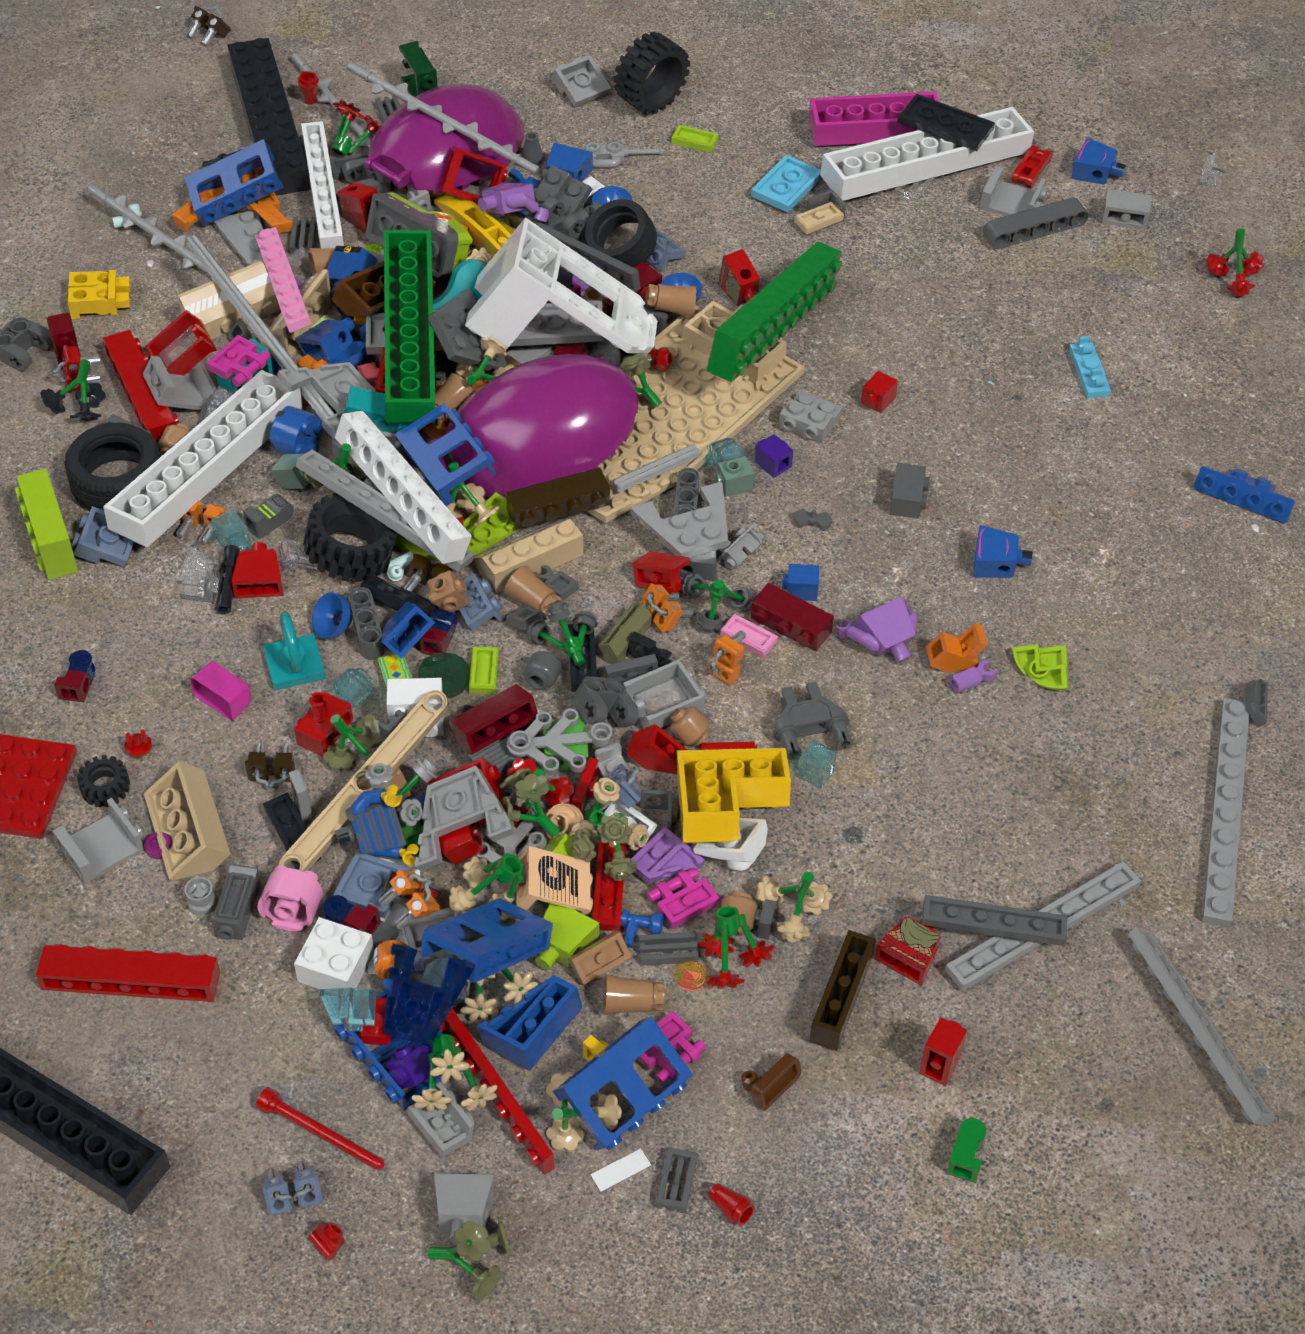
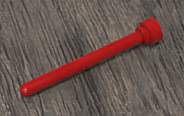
[256,1087,385,1170]

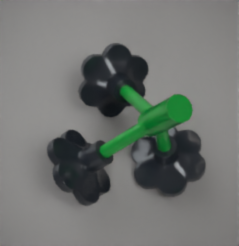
[40,359,106,418]

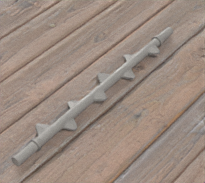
[291,53,372,148]
[347,62,539,175]
[87,184,218,281]

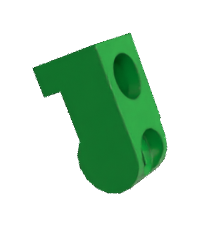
[946,1118,986,1183]

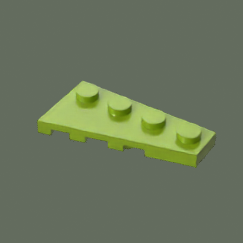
[432,492,522,561]

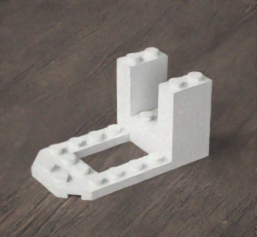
[465,218,658,353]

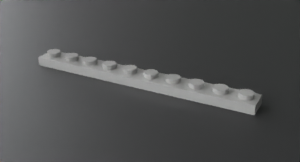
[1202,698,1249,927]

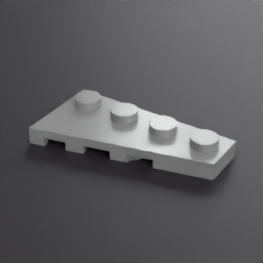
[213,211,269,275]

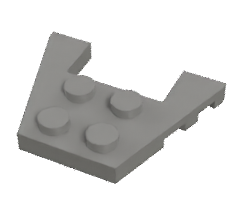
[277,362,375,440]
[631,482,728,558]
[415,766,517,871]

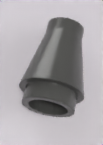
[522,132,543,165]

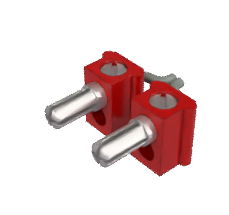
[53,345,101,393]

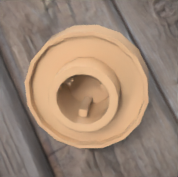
[545,803,584,839]

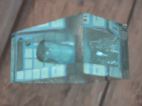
[320,988,376,1032]

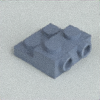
[71,506,134,567]

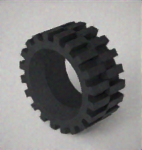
[614,31,690,115]
[303,493,397,582]

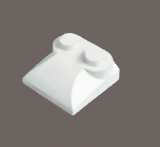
[693,818,768,871]

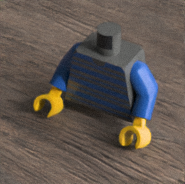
[335,784,419,866]

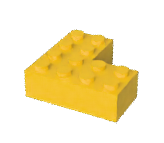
[677,748,791,843]

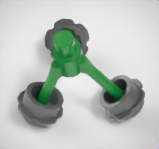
[682,574,754,633]
[527,600,598,666]

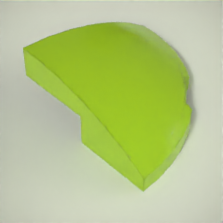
[1012,644,1069,691]

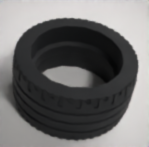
[585,199,657,267]

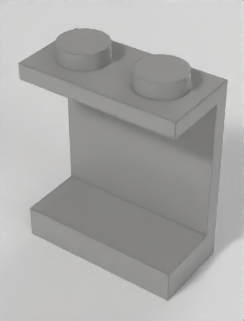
[980,166,1048,216]
[143,356,218,411]
[53,798,144,883]

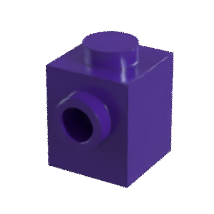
[755,434,793,478]
[385,1042,438,1089]

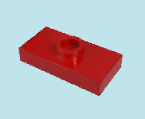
[572,757,599,813]

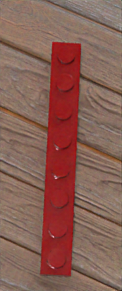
[419,976,555,1175]

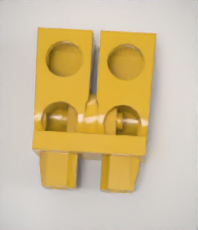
[68,270,131,319]

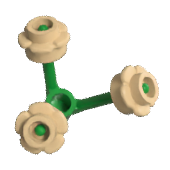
[571,778,649,850]

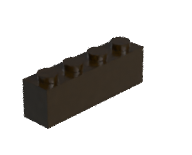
[506,467,610,530]
[809,930,876,1051]

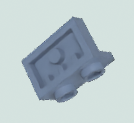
[647,228,686,271]
[459,573,504,630]

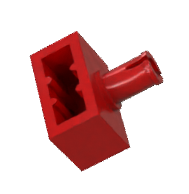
[294,692,353,757]

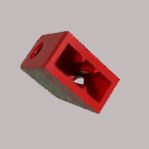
[718,249,760,306]
[874,917,941,986]

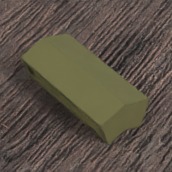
[598,602,652,664]

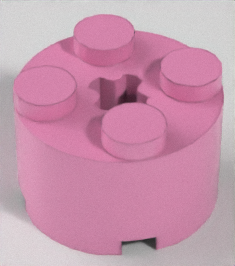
[257,865,323,932]

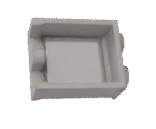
[623,660,706,729]

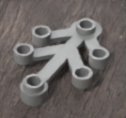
[507,708,612,776]
[476,784,547,884]

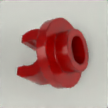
[648,347,673,371]
[124,729,152,757]

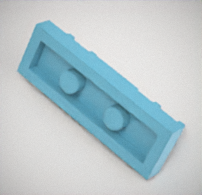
[1069,336,1111,399]

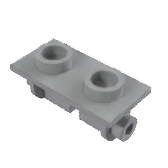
[716,522,763,569]

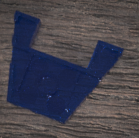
[383,943,475,1047]

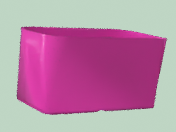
[190,661,252,722]

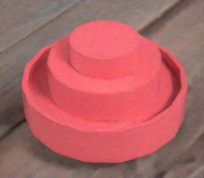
[357,362,385,387]

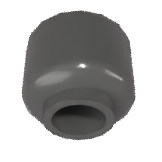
[523,651,561,690]

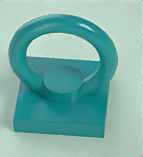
[263,611,326,691]

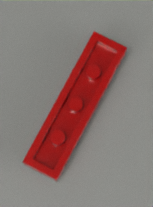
[592,840,627,931]

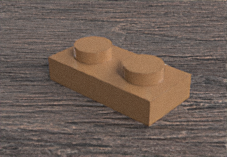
[568,931,631,985]

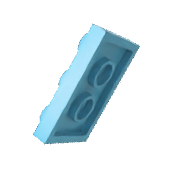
[751,155,822,213]

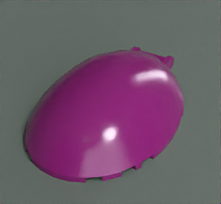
[364,84,524,195]
[427,354,638,499]

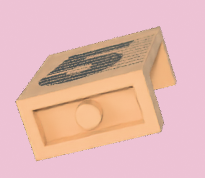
[516,846,593,915]

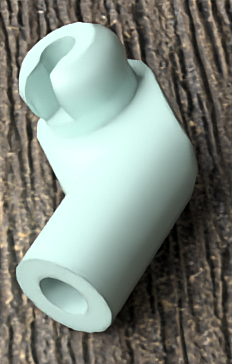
[112,203,142,228]
[387,551,413,581]

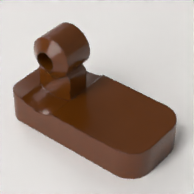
[741,1053,802,1111]

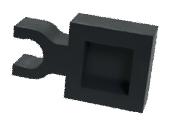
[629,631,672,667]

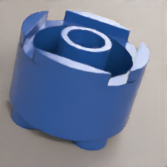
[270,406,324,454]

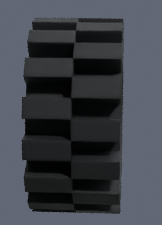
[77,755,130,808]

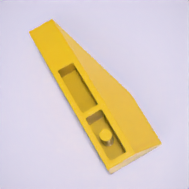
[434,193,515,256]

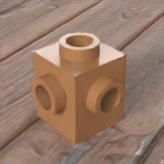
[428,570,469,615]

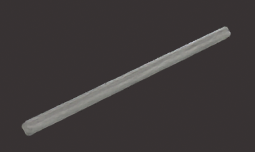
[186,235,335,420]

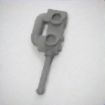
[583,142,664,168]

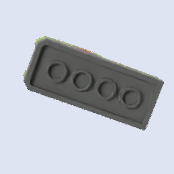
[365,192,473,278]

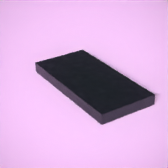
[898,94,995,152]

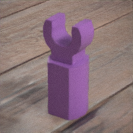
[949,660,997,694]

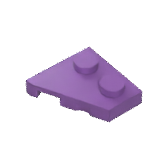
[631,826,705,884]

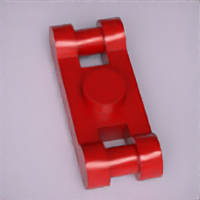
[1011,145,1053,188]

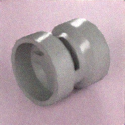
[184,877,216,916]

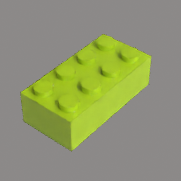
[14,468,78,580]

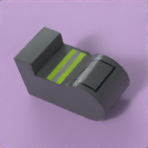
[243,494,294,540]

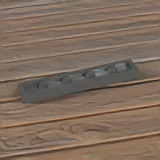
[922,895,1067,946]

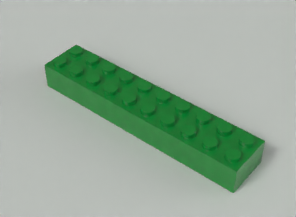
[384,230,435,422]
[706,241,842,383]

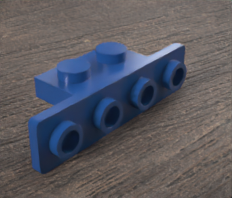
[1193,466,1295,523]

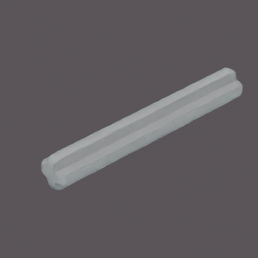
[613,444,699,493]

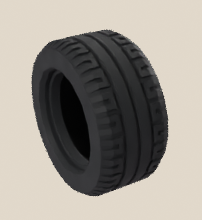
[64,422,161,510]

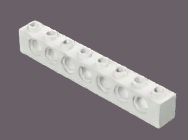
[301,121,344,248]
[335,411,472,564]

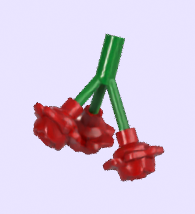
[1206,228,1264,296]

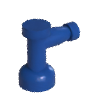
[621,909,664,948]

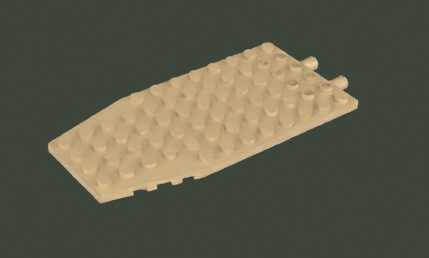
[586,301,805,523]

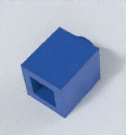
[782,564,819,601]

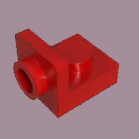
[358,997,392,1045]

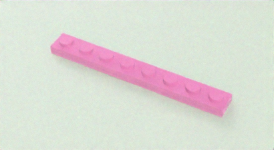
[255,227,312,333]

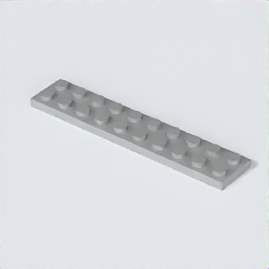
[366,301,605,354]

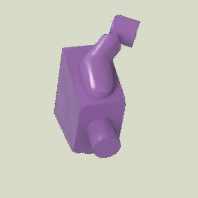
[478,183,549,223]
[836,597,917,663]

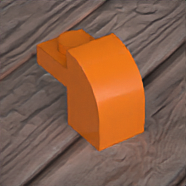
[926,623,988,672]

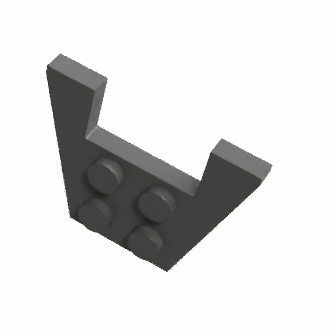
[428,289,508,371]

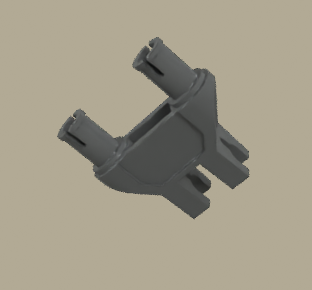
[773,682,853,760]

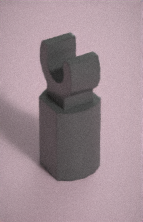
[435,350,452,387]

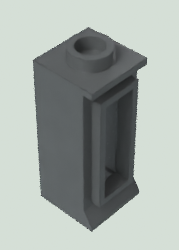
[211,864,261,940]

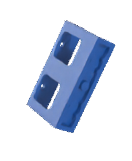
[185,139,284,226]
[395,402,496,506]
[421,898,553,983]
[333,975,461,1111]
[553,1016,693,1150]

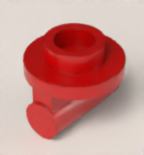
[308,1222,345,1261]

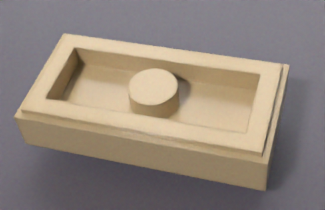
[794,202,844,235]

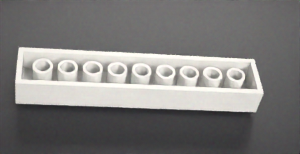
[820,107,1034,201]
[103,370,303,547]

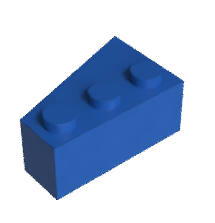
[478,975,582,1071]

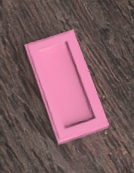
[720,614,778,658]

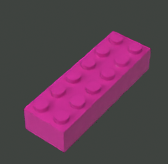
[808,92,939,146]

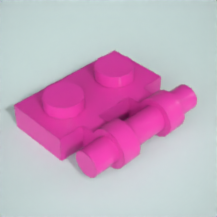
[207,335,271,387]
[646,867,720,929]
[637,1011,706,1084]

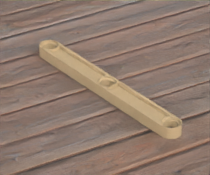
[279,690,448,872]

